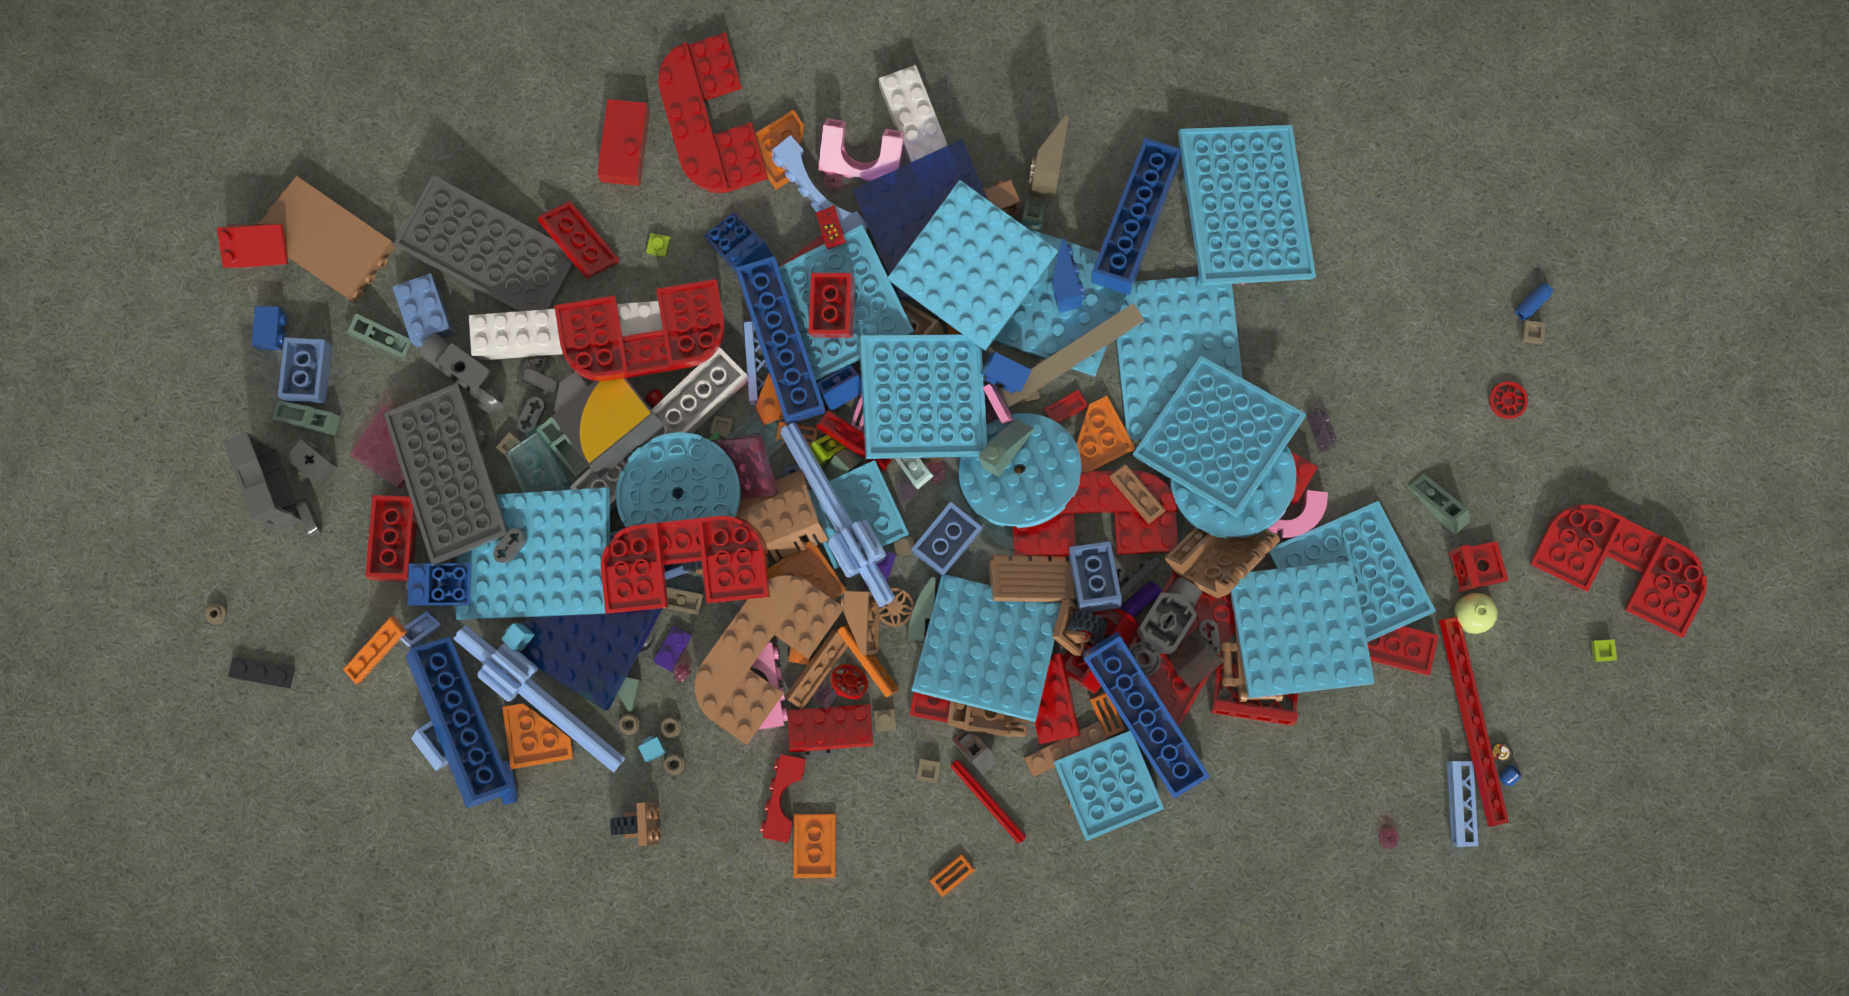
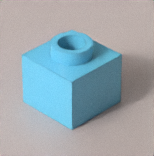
[501,623,535,651]
[638,735,667,762]

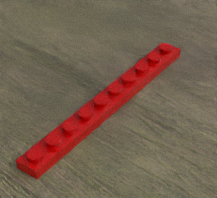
[1439,617,1509,827]

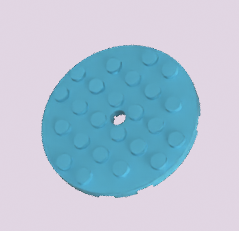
[959,413,1082,528]
[616,432,741,528]
[1171,445,1296,538]

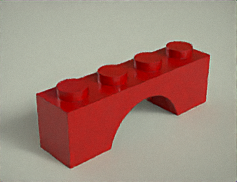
[760,754,806,843]

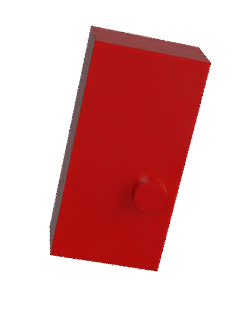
[597,99,650,186]
[365,495,417,582]

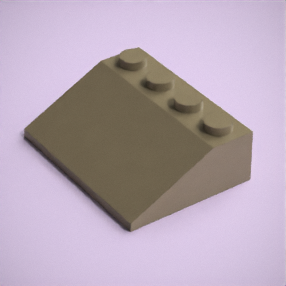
[1028,115,1069,200]

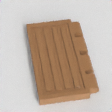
[988,554,1075,602]

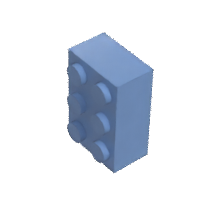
[393,273,455,347]
[278,338,332,404]
[911,502,983,577]
[1069,541,1122,613]

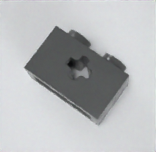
[285,439,337,486]

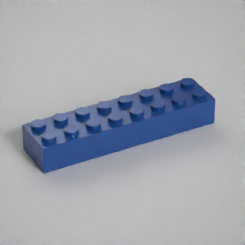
[1091,138,1181,295]
[736,256,825,425]
[1082,631,1210,799]
[406,637,512,809]

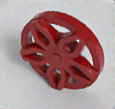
[1489,381,1528,419]
[830,664,868,699]

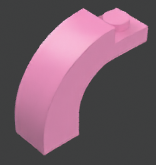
[1267,490,1328,540]

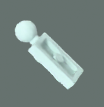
[895,458,933,489]

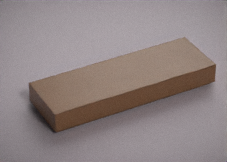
[1110,464,1165,524]

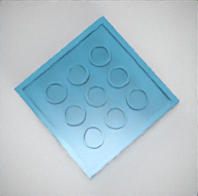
[809,460,909,569]
[1053,731,1164,841]

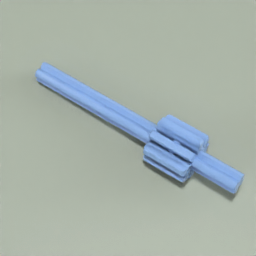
[780,423,896,607]
[453,625,626,773]

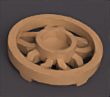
[880,588,914,627]

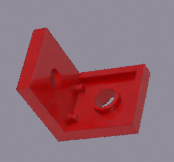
[1447,541,1509,593]

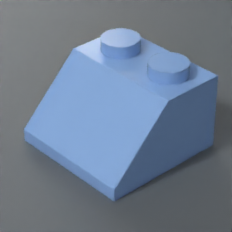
[411,721,448,771]

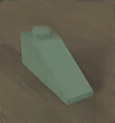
[344,313,412,358]
[978,419,1034,477]
[1409,474,1470,534]

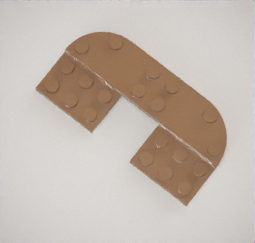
[695,576,844,745]

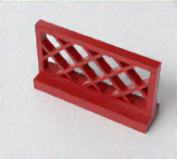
[1210,662,1298,726]

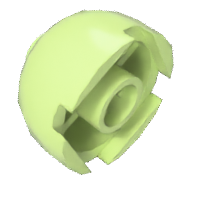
[1454,592,1498,634]

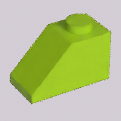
[810,435,847,467]

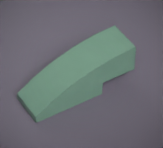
[272,400,341,436]
[536,416,589,477]
[908,577,935,641]

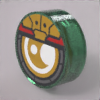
[1491,742,1513,764]

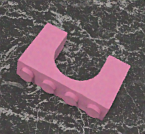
[818,118,905,185]
[750,642,788,730]

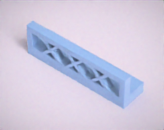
[744,322,767,405]
[1447,761,1478,847]

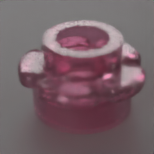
[824,172,843,190]
[928,463,946,483]
[672,664,692,683]
[1378,828,1399,849]

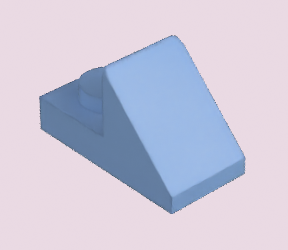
[401,611,441,648]

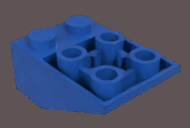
[704,212,773,274]
[1052,238,1085,314]
[408,563,471,606]

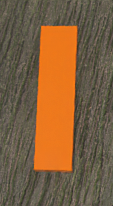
[343,616,407,684]
[838,624,899,698]

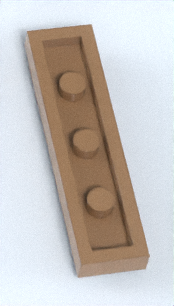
[785,630,848,709]
[1024,721,1108,777]

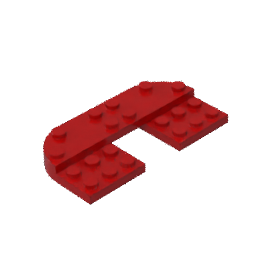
[658,32,768,193]
[554,279,725,381]
[1012,470,1178,557]
[1529,504,1707,638]
[601,515,770,614]

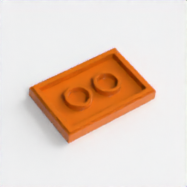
[793,814,836,878]

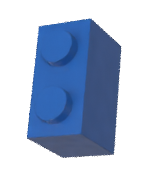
[252,306,288,350]
[981,352,1031,394]
[817,364,862,411]

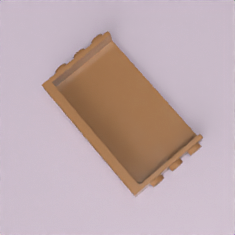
[257,176,396,303]

